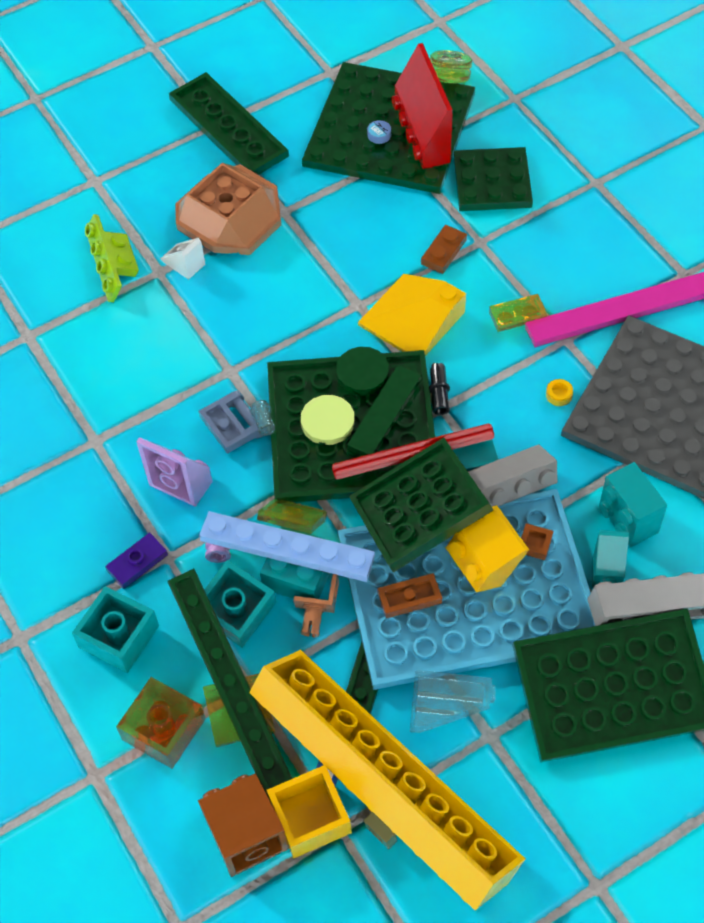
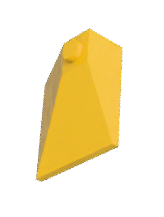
[358,274,466,356]

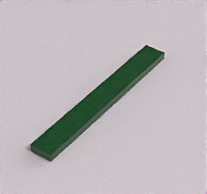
[167,568,293,799]

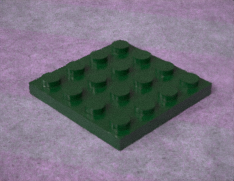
[349,437,493,572]

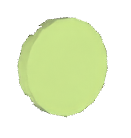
[301,395,354,445]

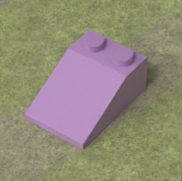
[136,437,213,507]

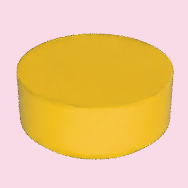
[546,379,573,406]

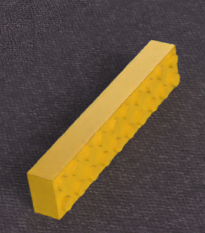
[249,650,526,911]

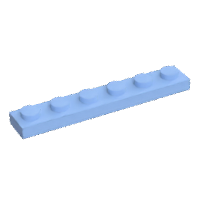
[199,511,375,582]

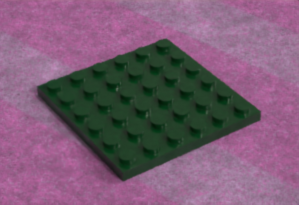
[302,62,475,194]
[267,350,435,504]

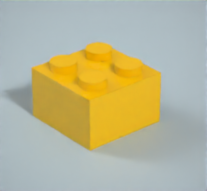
[267,765,352,859]

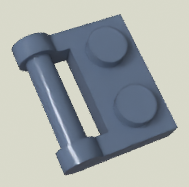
[199,390,268,454]

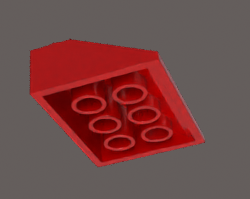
[392,43,453,169]

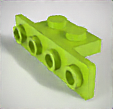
[85,214,139,302]

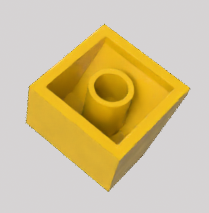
[445,505,529,593]

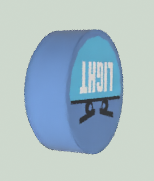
[367,120,391,144]

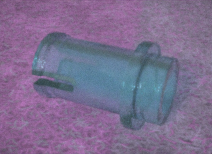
[250,400,275,436]

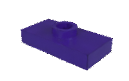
[105,532,168,589]

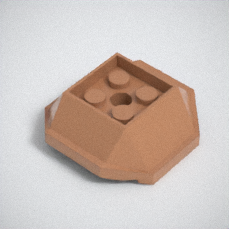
[175,163,281,255]

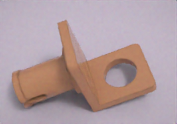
[293,574,339,637]

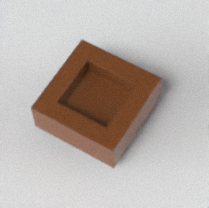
[521,523,554,560]

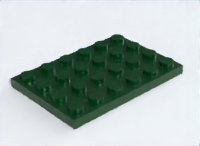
[512,609,704,763]

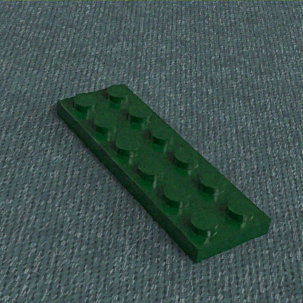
[169,72,289,175]

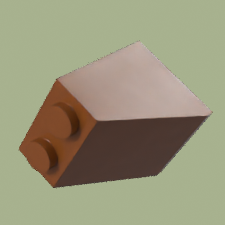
[198,773,289,877]

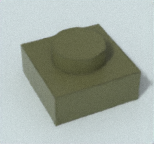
[364,812,397,850]

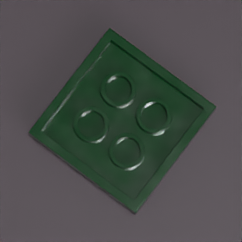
[454,147,533,211]

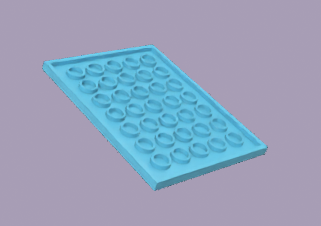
[338,489,595,690]

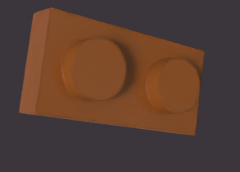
[421,225,467,274]
[377,573,442,619]

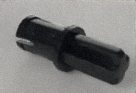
[429,363,450,415]

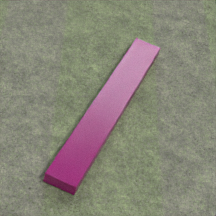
[525,272,704,347]

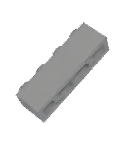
[468,444,558,507]
[587,572,704,626]

